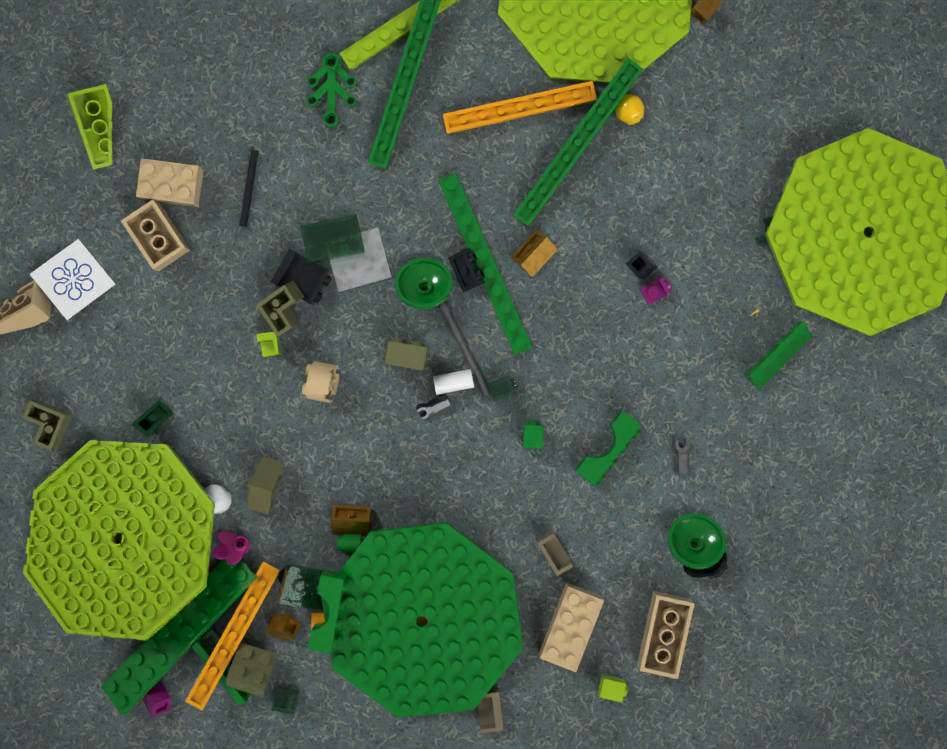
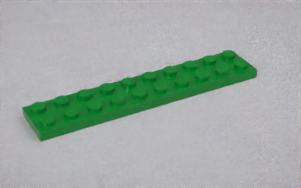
[101,558,258,716]

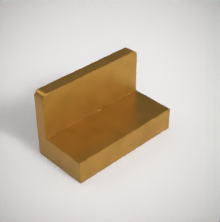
[511,229,557,277]
[331,505,371,536]

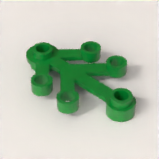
[306,53,357,128]

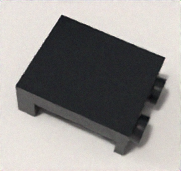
[271,248,332,305]

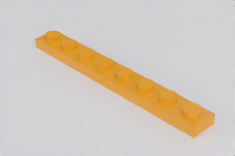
[443,81,597,134]
[185,561,280,710]

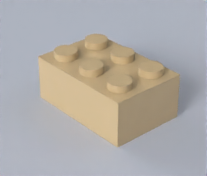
[136,158,204,207]
[121,200,190,271]

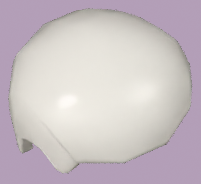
[204,485,231,514]

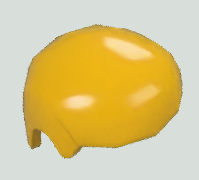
[614,94,645,125]

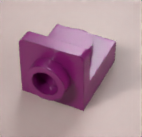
[639,277,671,305]

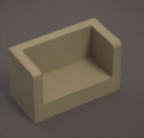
[537,530,573,576]
[478,688,504,733]

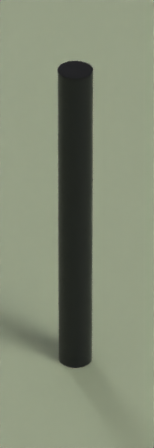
[239,150,259,227]

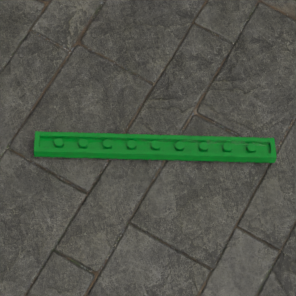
[368,0,441,169]
[513,57,643,227]
[438,172,532,355]

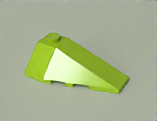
[66,84,112,170]

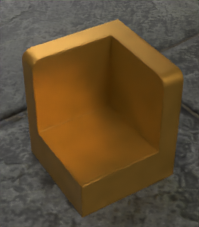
[691,0,722,25]
[266,614,301,641]

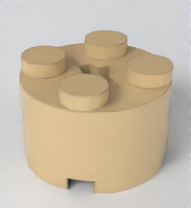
[302,361,339,403]

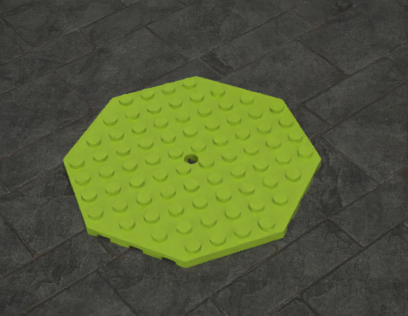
[498,0,692,84]
[765,128,947,336]
[23,440,215,640]

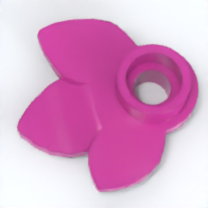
[212,531,250,565]

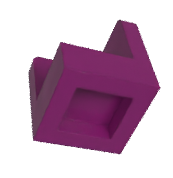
[143,682,171,717]

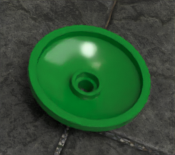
[395,258,453,309]
[668,513,726,569]

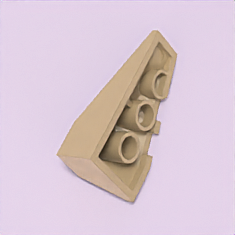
[0,280,52,334]

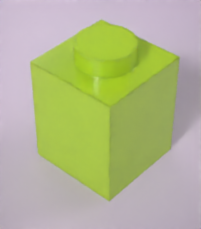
[598,674,628,702]

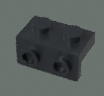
[448,248,485,293]

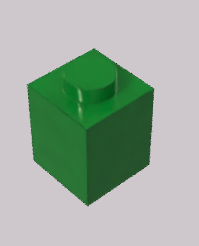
[523,420,544,449]

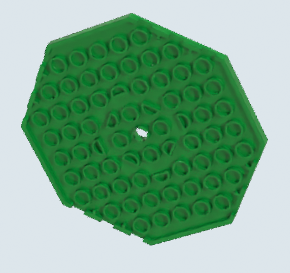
[321,522,523,718]

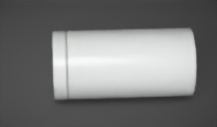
[433,369,474,395]

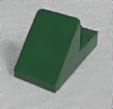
[132,400,173,438]

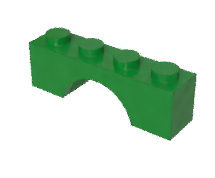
[575,410,641,485]
[308,569,349,654]

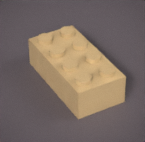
[539,582,604,672]
[637,591,695,679]

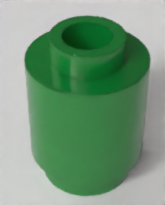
[337,534,364,554]

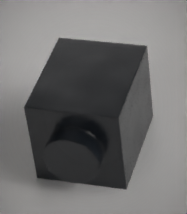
[626,251,658,280]

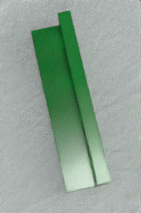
[745,321,813,389]
[191,628,253,707]

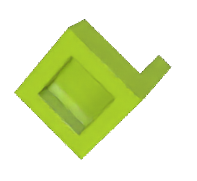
[256,332,282,357]

